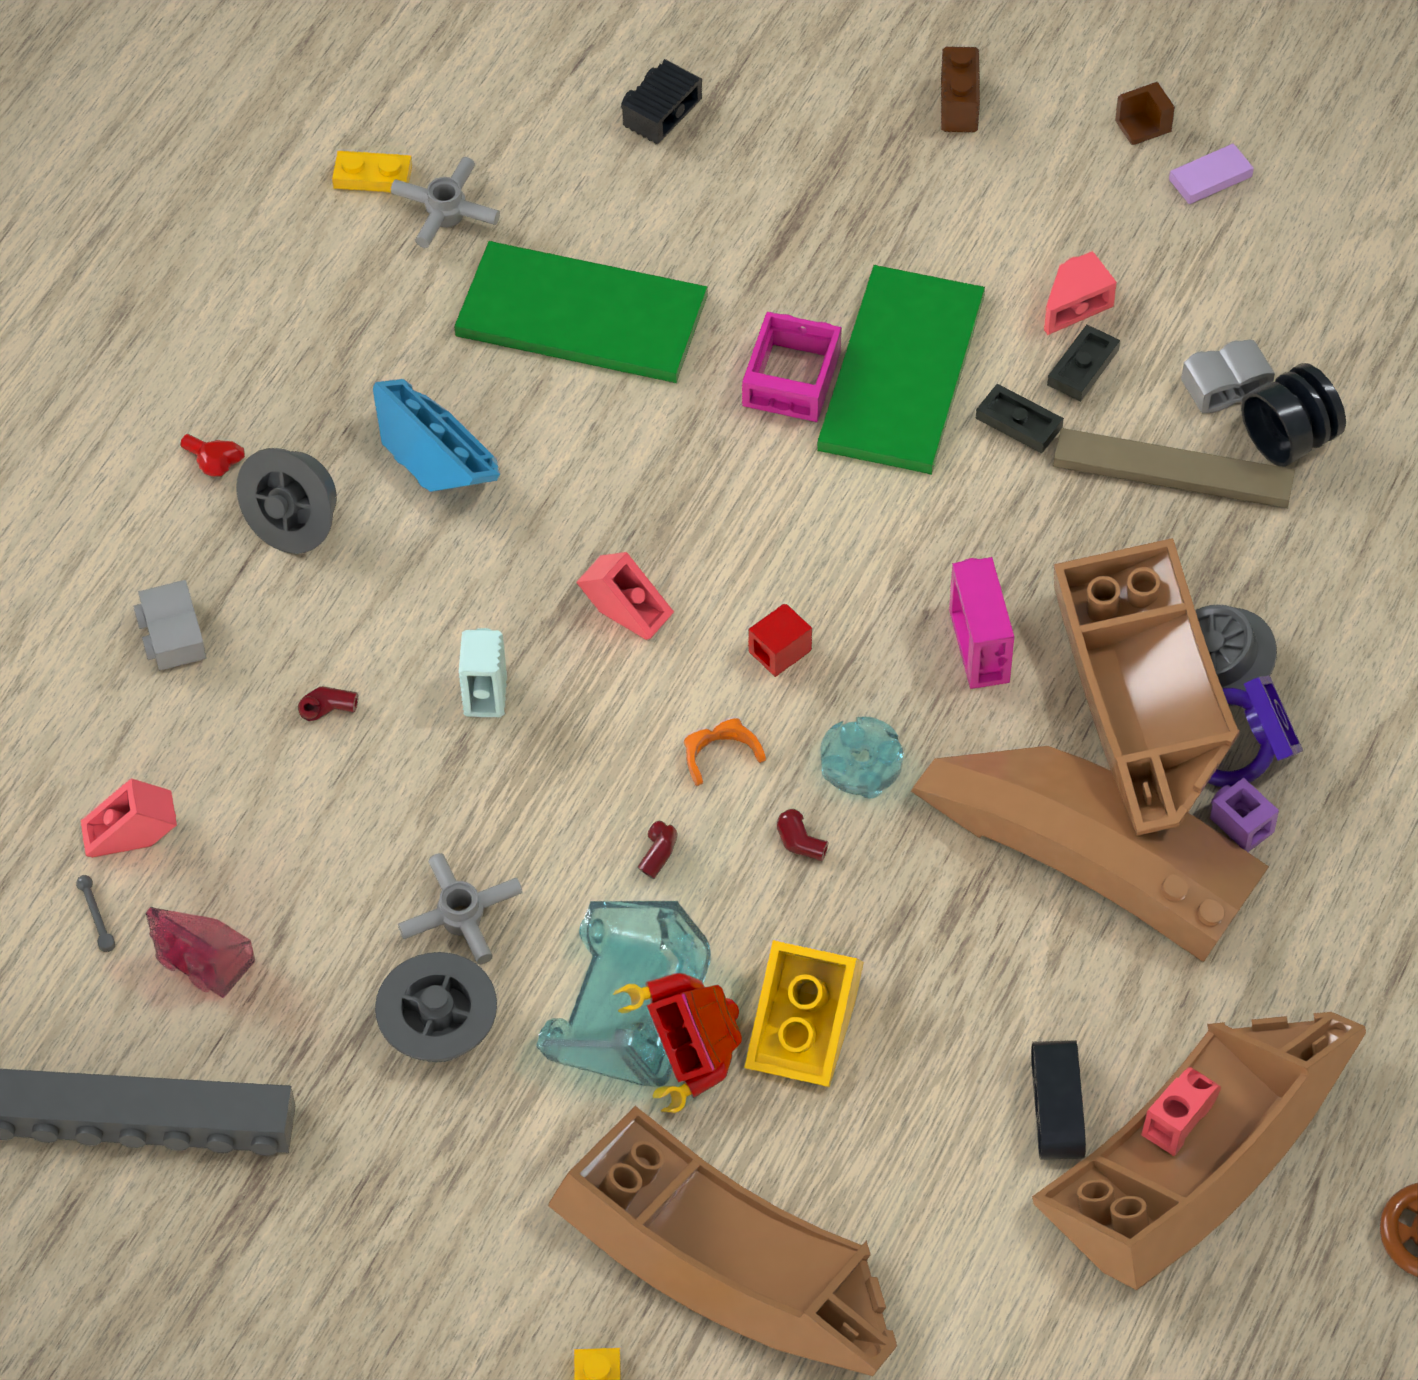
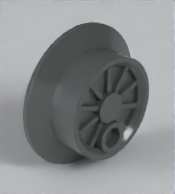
[236,448,337,554]
[1195,604,1277,706]
[375,952,497,1062]

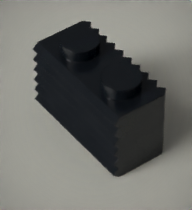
[621,59,702,144]

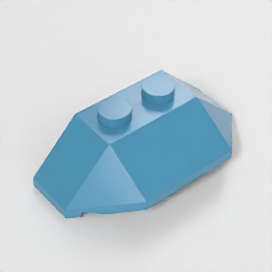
[373,379,500,492]

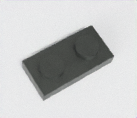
[1047,324,1120,402]
[976,384,1064,453]

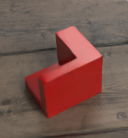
[748,604,812,677]

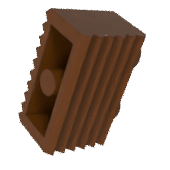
[941,46,980,132]

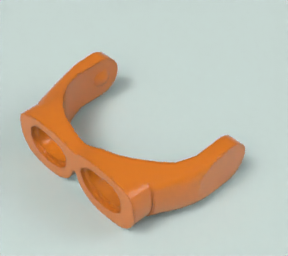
[684,718,766,786]

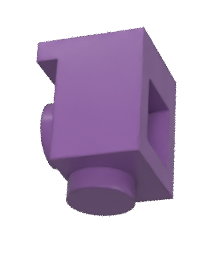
[1210,778,1279,852]

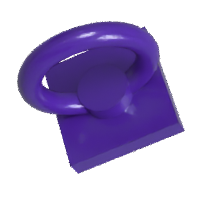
[1208,675,1303,787]

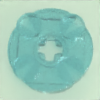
[820,716,904,799]

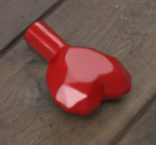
[180,434,245,477]

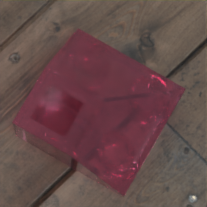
[145,907,255,998]

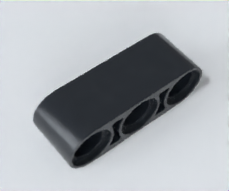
[1031,1040,1086,1160]

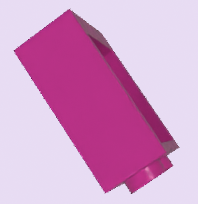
[742,311,842,422]
[949,557,1014,689]

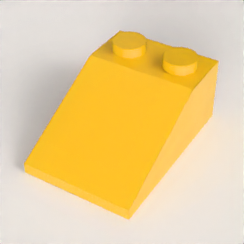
[744,940,864,1087]

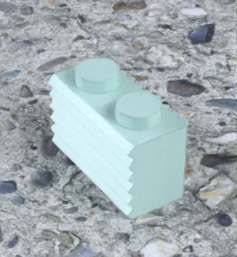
[458,628,507,717]

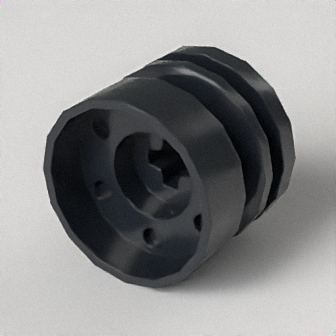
[1241,363,1346,467]

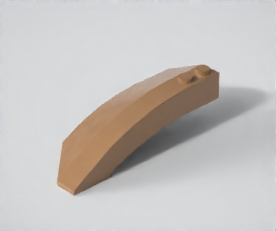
[1054,538,1240,836]
[911,746,1269,962]
[1032,1012,1366,1290]
[548,1105,897,1376]

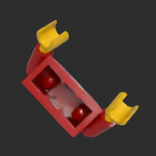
[613,973,742,1113]

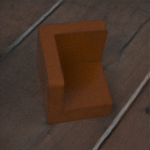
[1115,81,1175,145]

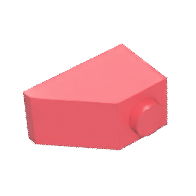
[1044,251,1117,335]
[576,552,674,640]
[81,778,177,858]

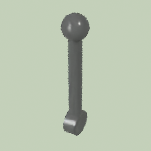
[76,875,115,952]

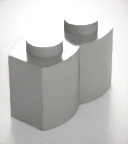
[1181,340,1275,413]
[133,580,207,671]

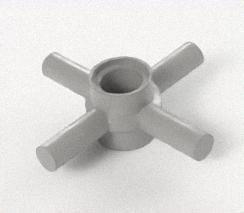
[391,157,500,248]
[398,853,523,964]

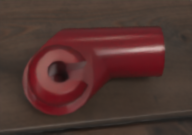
[298,686,359,721]
[777,809,829,862]
[637,821,678,879]

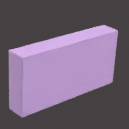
[1169,144,1254,204]

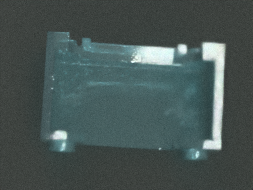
[536,901,711,1087]

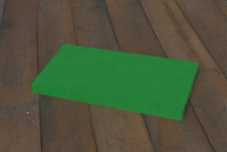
[454,241,708,383]
[817,265,985,475]

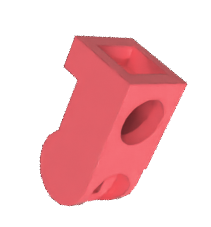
[1141,1067,1221,1156]

